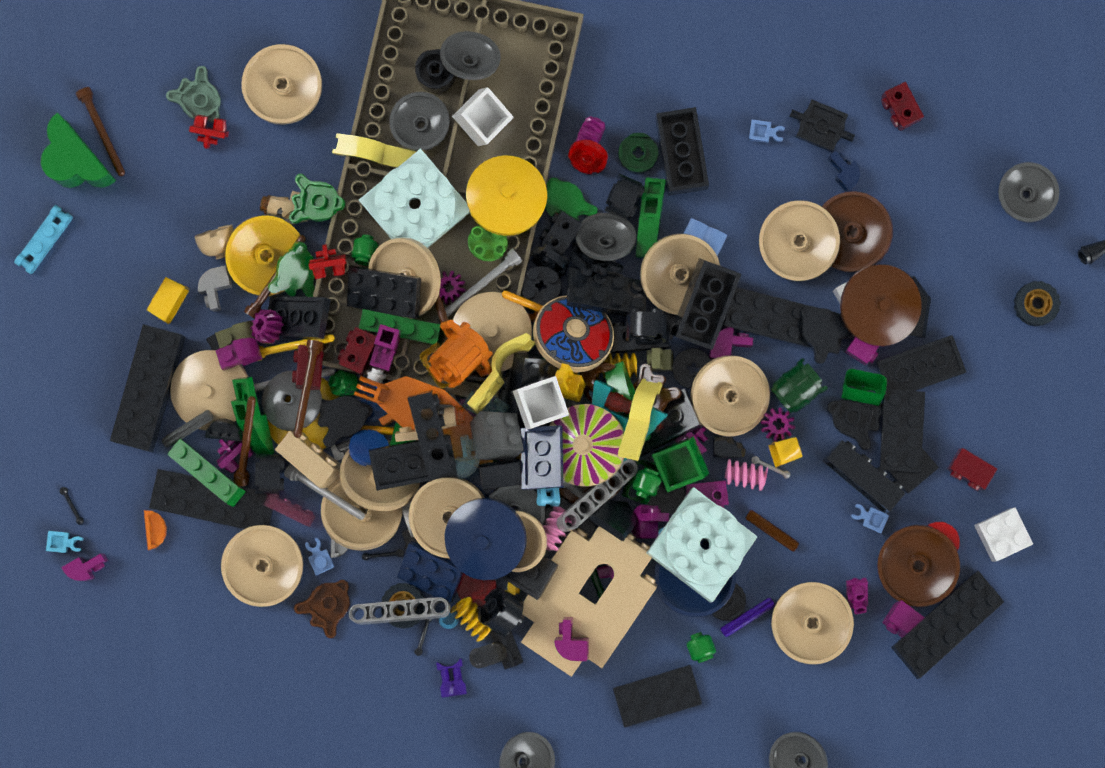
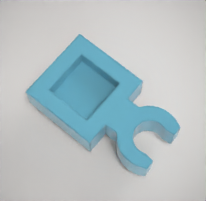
[46,531,84,553]

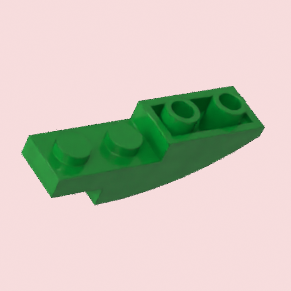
[636,177,666,258]
[605,361,651,441]
[231,377,275,454]

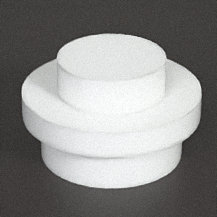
[366,367,387,383]

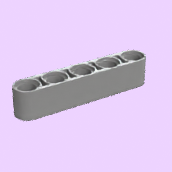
[556,459,638,532]
[349,597,451,625]

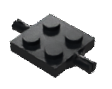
[789,99,855,152]

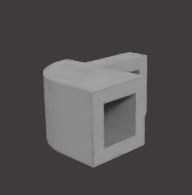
[198,265,232,312]

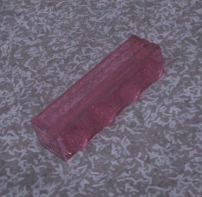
[263,494,315,527]

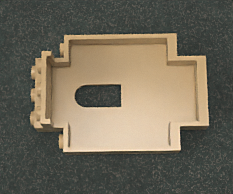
[521,526,658,677]

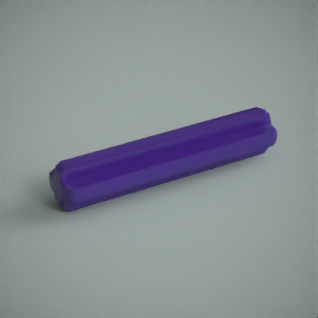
[720,598,775,637]

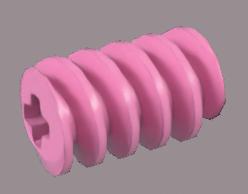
[724,459,768,491]
[543,506,572,551]

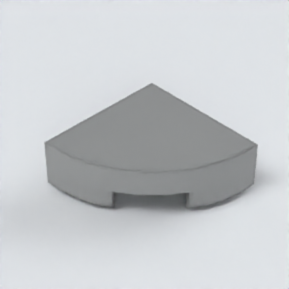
[331,538,348,558]

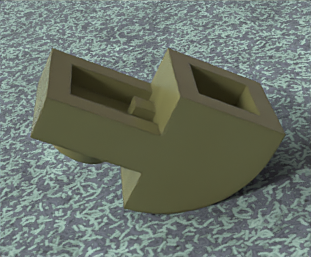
[215,321,258,348]
[647,348,674,372]

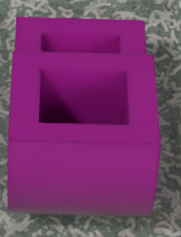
[215,338,263,371]
[61,553,109,581]

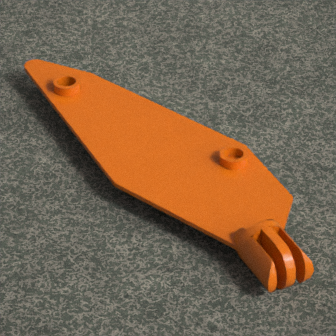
[354,376,503,467]

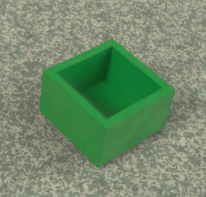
[652,436,709,492]

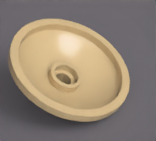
[512,511,547,572]

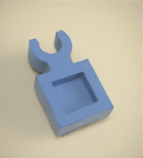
[748,119,785,143]
[850,504,889,534]
[305,538,335,576]

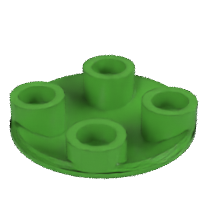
[468,225,508,261]

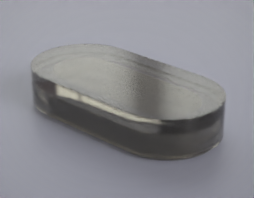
[469,642,507,668]

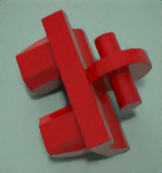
[189,115,229,149]
[309,244,347,279]

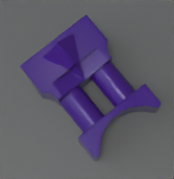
[436,658,467,698]

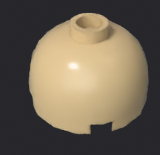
[195,225,234,259]

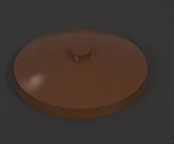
[822,191,893,272]
[840,265,921,346]
[878,525,960,607]

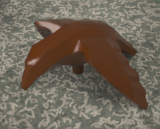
[580,362,615,403]

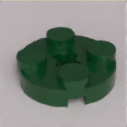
[618,133,658,173]

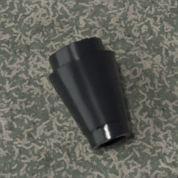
[1078,240,1105,264]

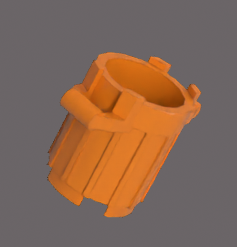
[428,320,493,388]

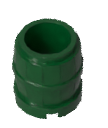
[771,358,828,414]

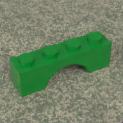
[359,309,444,346]
[167,439,246,507]

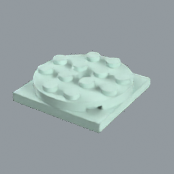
[359,148,470,248]
[646,487,757,603]

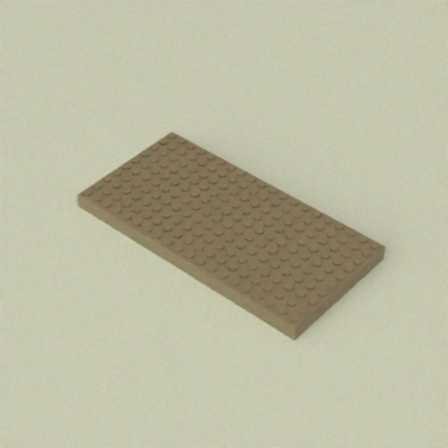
[303,0,584,405]

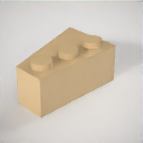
[275,431,341,488]

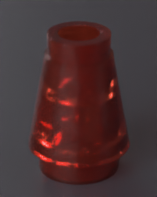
[605,391,632,414]

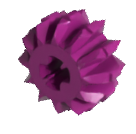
[576,116,605,144]
[439,271,466,305]
[250,309,284,344]
[761,408,795,442]

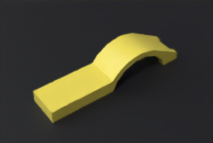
[332,133,416,168]
[467,333,535,414]
[618,379,662,461]

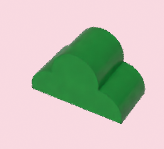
[41,112,116,188]

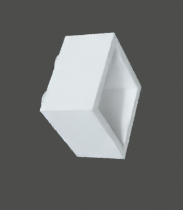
[452,87,514,146]
[513,376,569,430]
[974,507,1033,562]

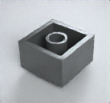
[470,411,524,461]

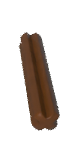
[745,510,799,551]

